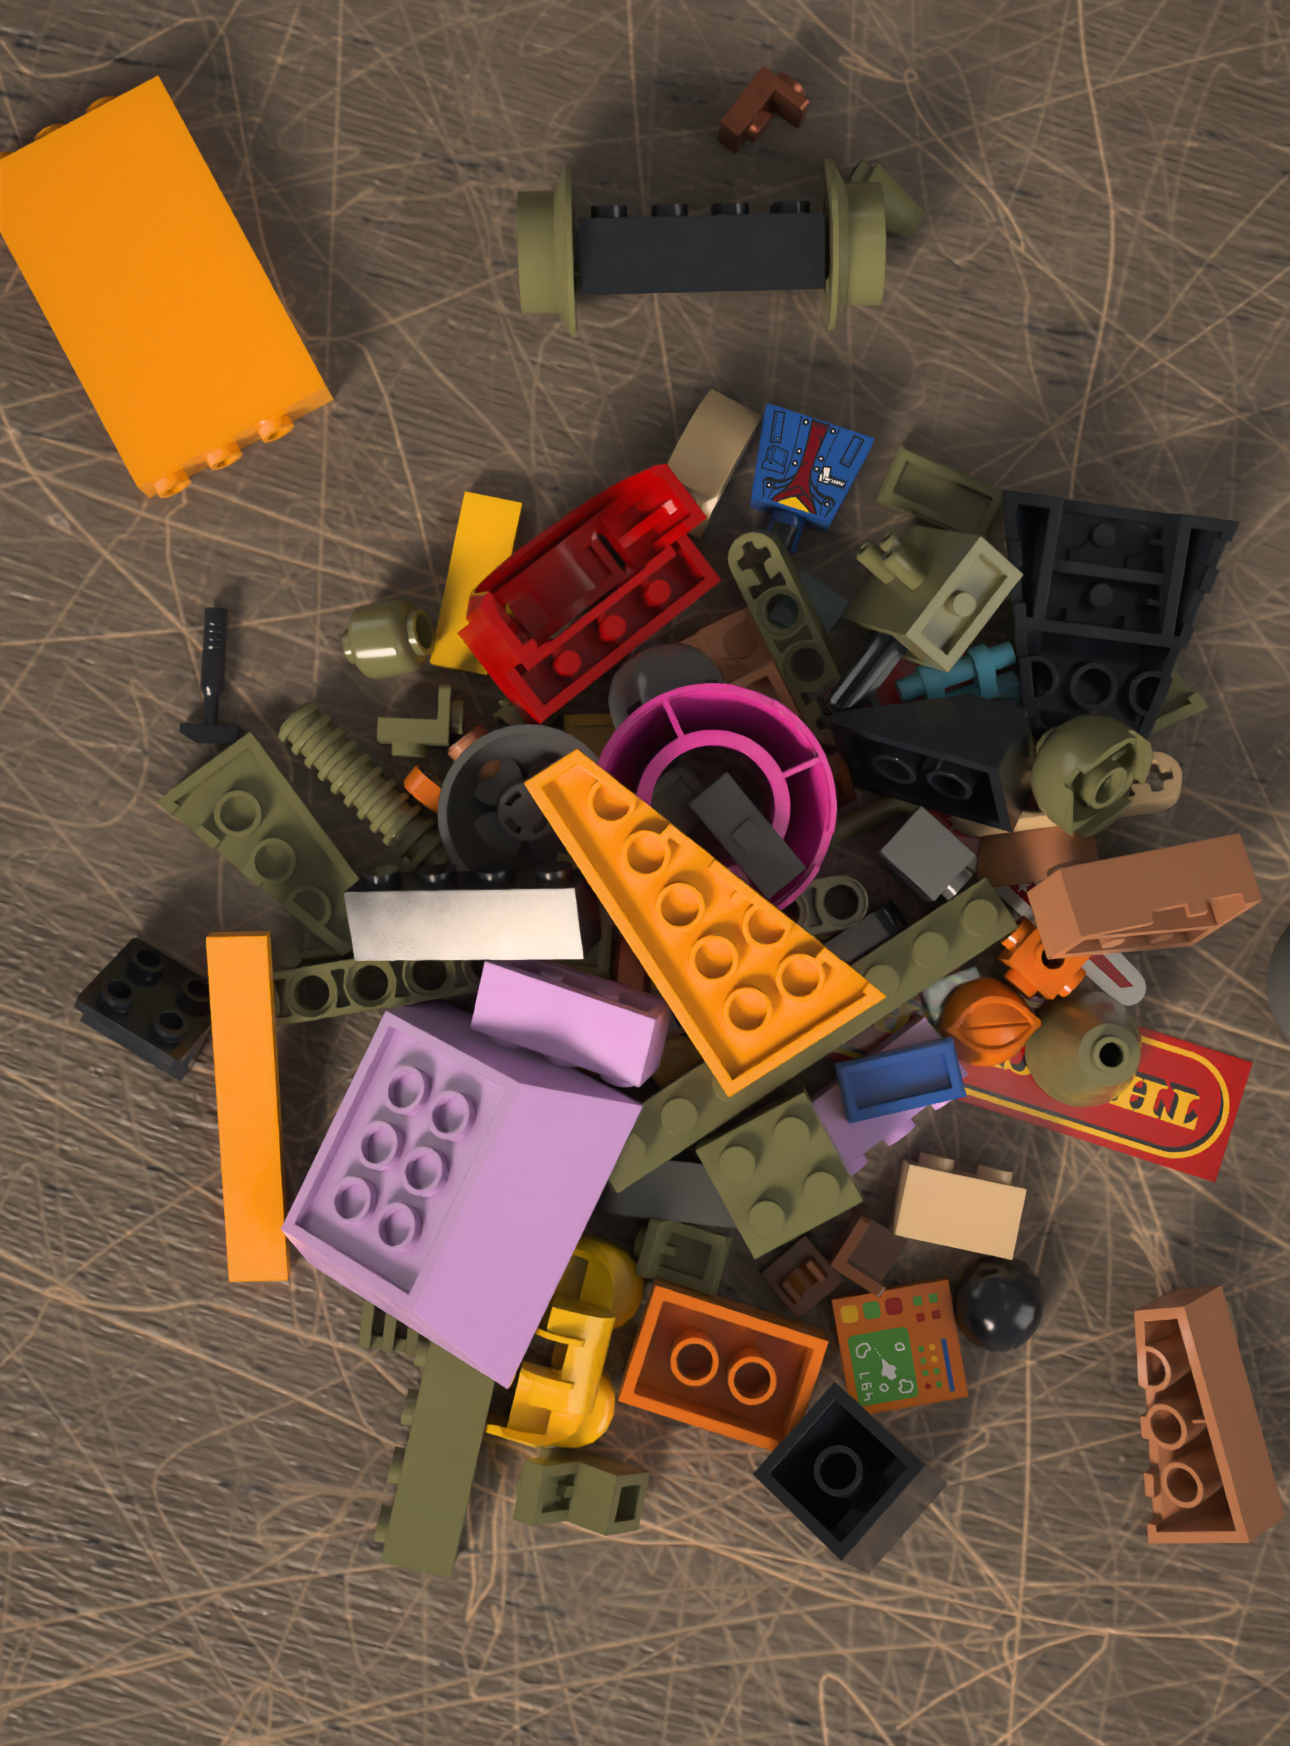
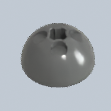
[438,724,599,871]

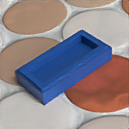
[833,1036,967,1124]

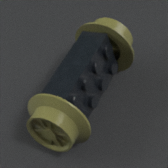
[517,158,886,338]

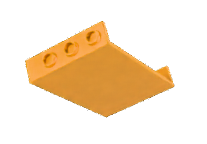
[0,76,334,498]

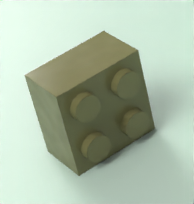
[696,1085,863,1259]

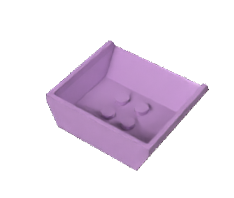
[281,998,645,1389]

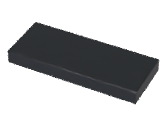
[689,772,806,899]

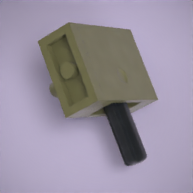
[826,524,1023,712]

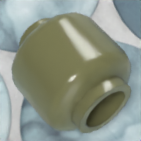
[342,598,435,680]

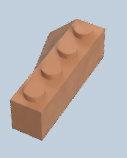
[1134,1285,1285,1544]

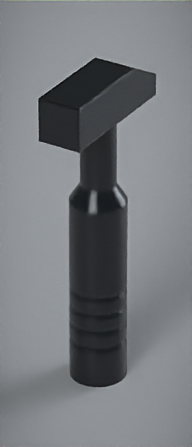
[179,607,240,746]

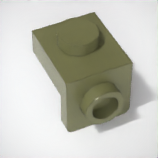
[377,684,465,758]
[633,1217,733,1295]

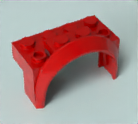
[457,463,721,725]

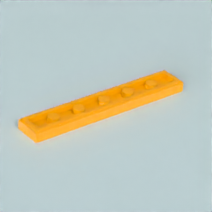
[206,931,291,1282]

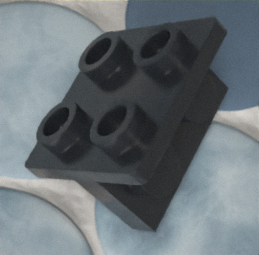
[74,938,212,1082]

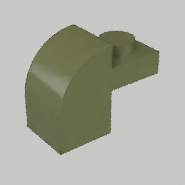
[513,1448,650,1536]

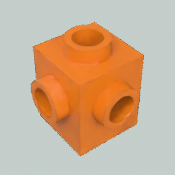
[996,915,1090,1000]

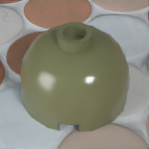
[1030,714,1153,838]

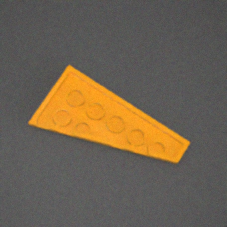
[524,748,887,1097]

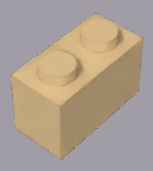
[889,1152,1027,1260]

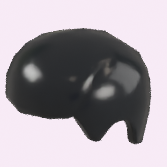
[953,1256,1044,1352]

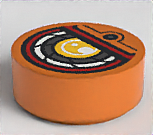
[403,764,444,814]

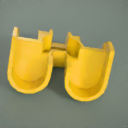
[484,1233,644,1448]

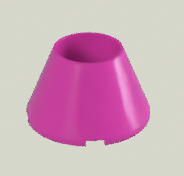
[597,683,837,910]

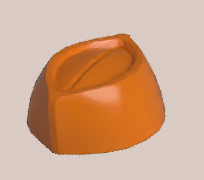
[938,978,1042,1067]

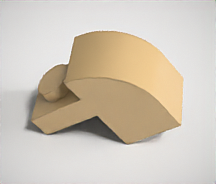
[667,389,763,539]

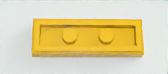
[429,491,523,677]

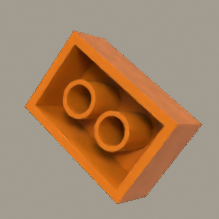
[618,1277,829,1451]

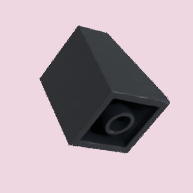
[753,1382,947,1574]

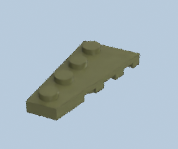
[155,731,360,957]

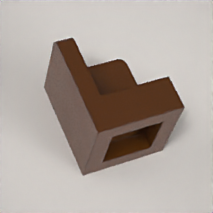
[824,1207,907,1298]

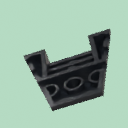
[1002,490,1240,741]

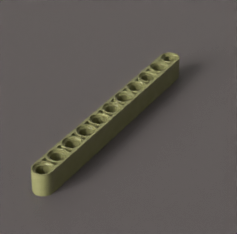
[273,876,868,1026]

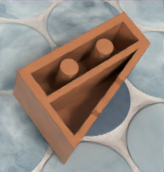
[1027,833,1263,959]

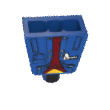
[749,403,874,555]

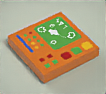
[830,1277,969,1414]

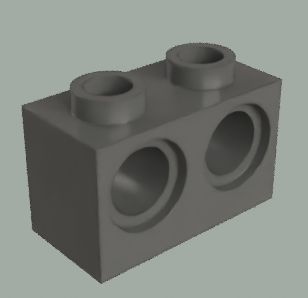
[869,806,976,902]

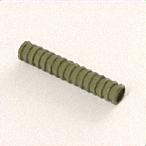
[278,701,458,872]

